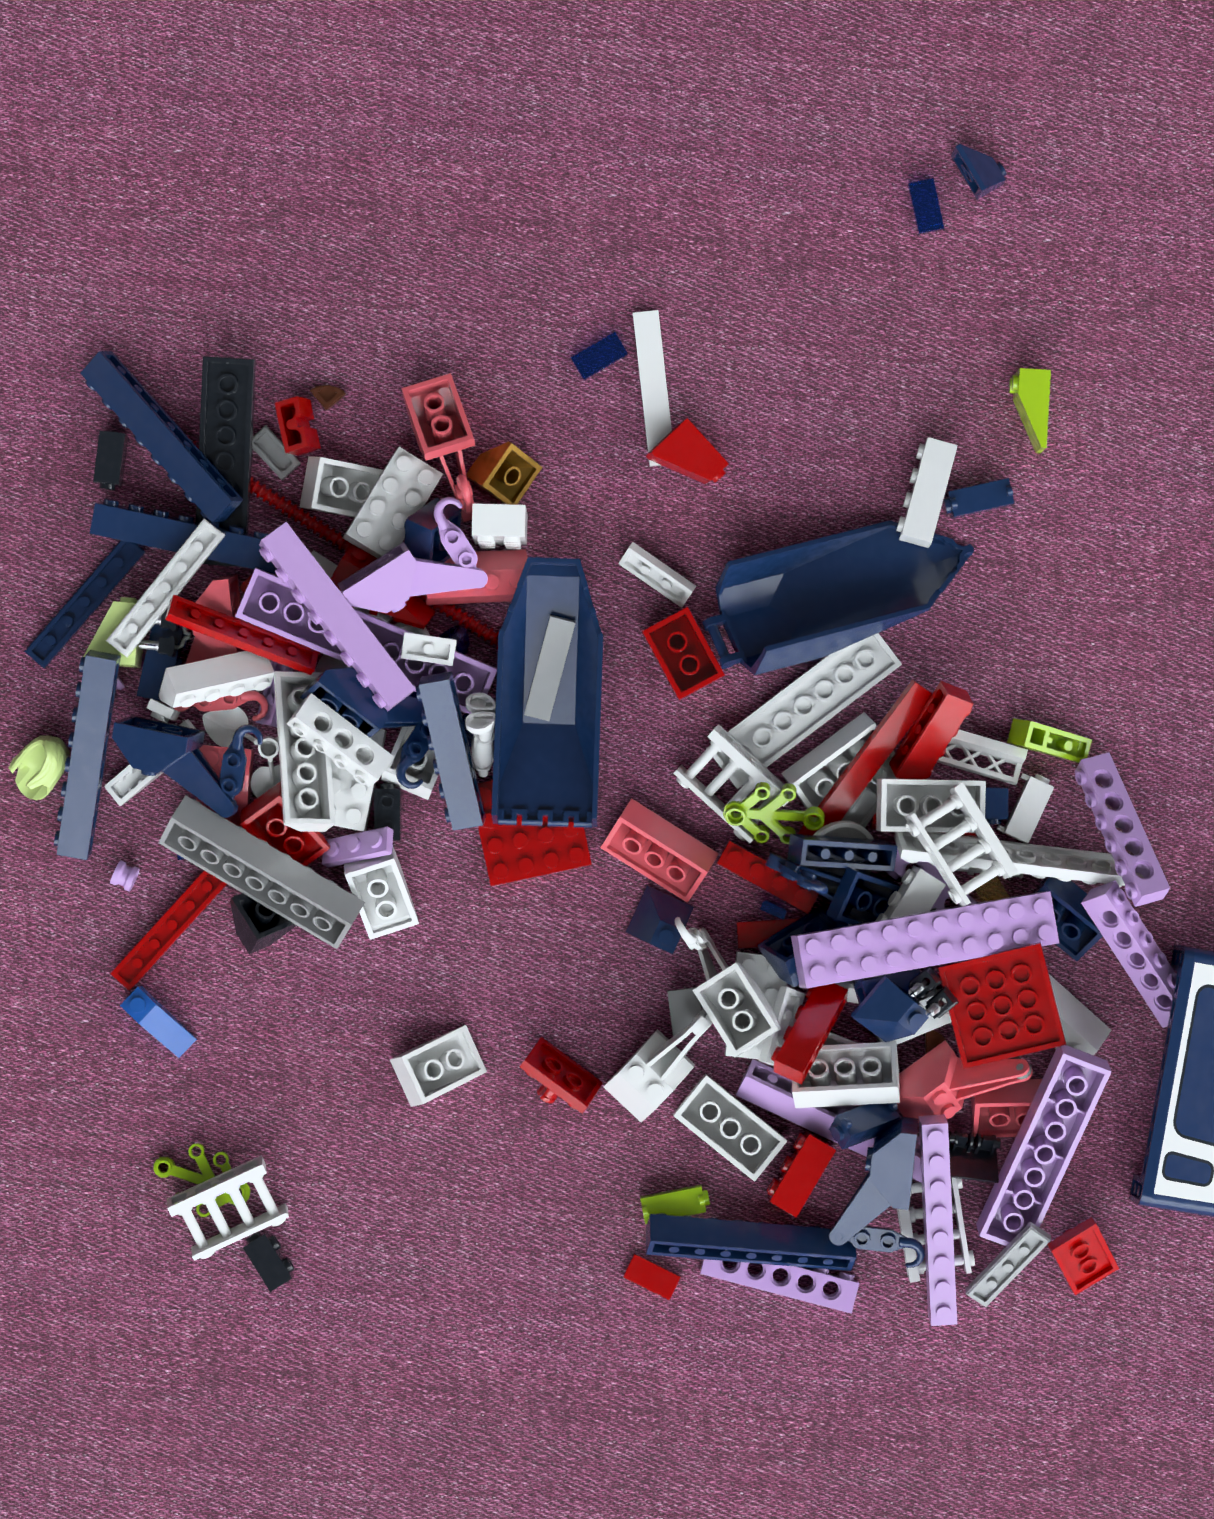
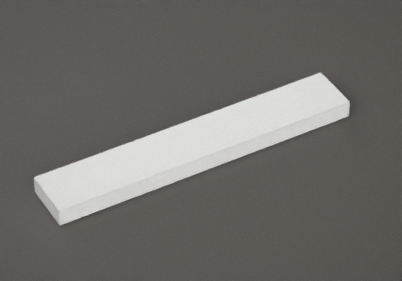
[633,310,672,467]
[106,519,225,658]

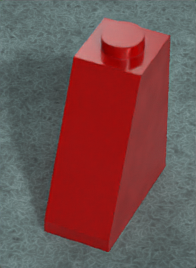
[645,418,729,484]

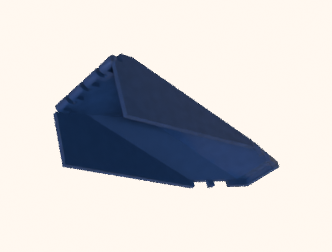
[491,557,603,828]

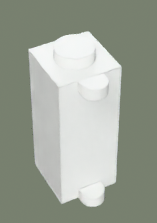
[996,773,1054,844]

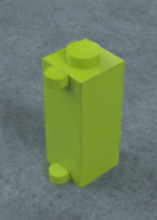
[640,1184,710,1224]

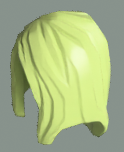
[9,735,70,800]

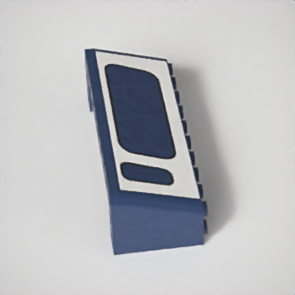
[1129,944,1214,1217]

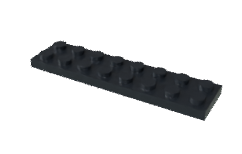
[196,356,256,567]

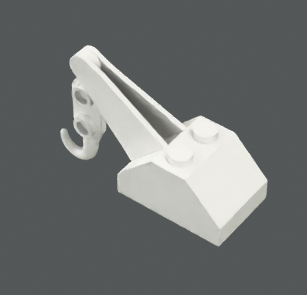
[675,917,781,1057]
[604,1008,713,1122]

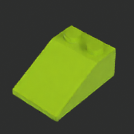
[1009,368,1051,453]

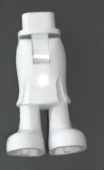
[465,692,496,777]

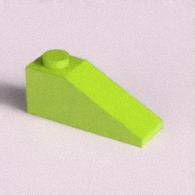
[1007,718,1092,763]

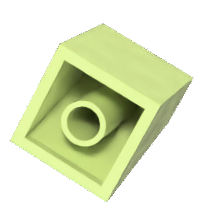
[83,597,143,668]

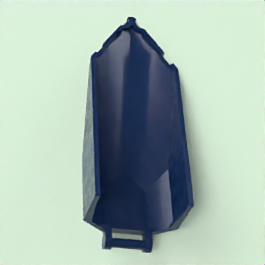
[702,520,974,676]

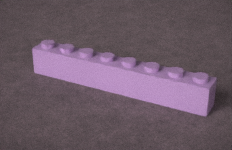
[259,522,415,712]
[736,1059,922,1183]
[919,1114,957,1326]

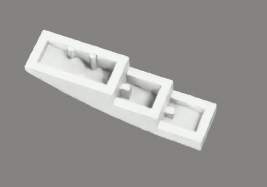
[104,719,196,806]

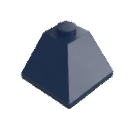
[951,144,1007,200]
[626,885,694,955]
[850,975,930,1042]

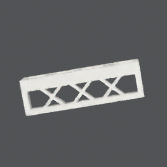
[937,730,1028,785]

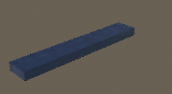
[24,540,146,669]

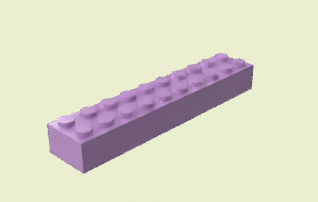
[235,567,497,714]
[791,891,1059,988]

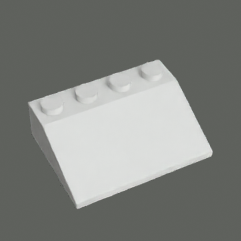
[781,712,899,809]

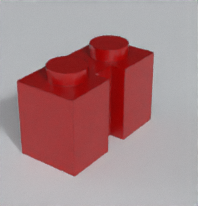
[274,396,321,456]

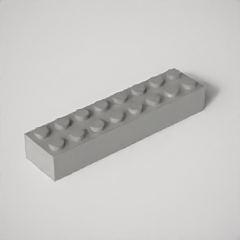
[159,795,365,949]

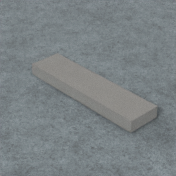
[524,615,576,721]
[965,1222,1051,1307]

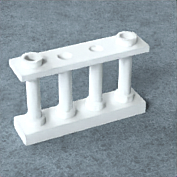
[673,724,792,843]
[905,782,1019,907]
[167,1156,289,1261]
[897,1178,975,1283]

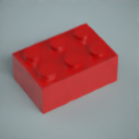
[642,607,725,701]
[766,1131,836,1218]

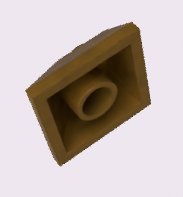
[466,441,543,505]

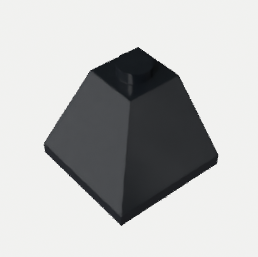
[230,893,297,954]

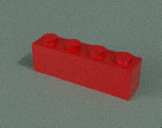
[889,681,974,779]
[716,841,819,914]
[771,983,848,1085]

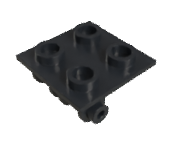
[949,1130,1001,1183]

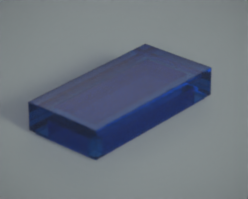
[908,178,944,235]
[571,332,628,380]
[758,900,787,920]

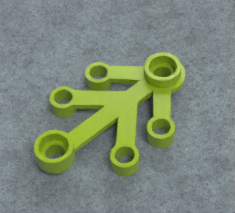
[723,782,825,844]
[153,1143,251,1217]

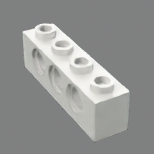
[287,693,394,787]

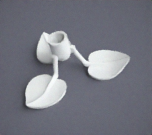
[202,707,281,798]

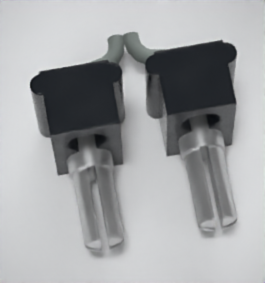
[138,612,191,658]
[908,966,959,1019]

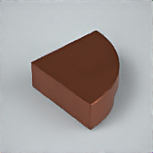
[310,385,346,411]
[925,1030,950,1054]

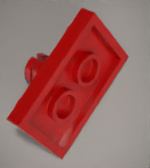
[520,1037,603,1114]
[1047,1217,1119,1295]

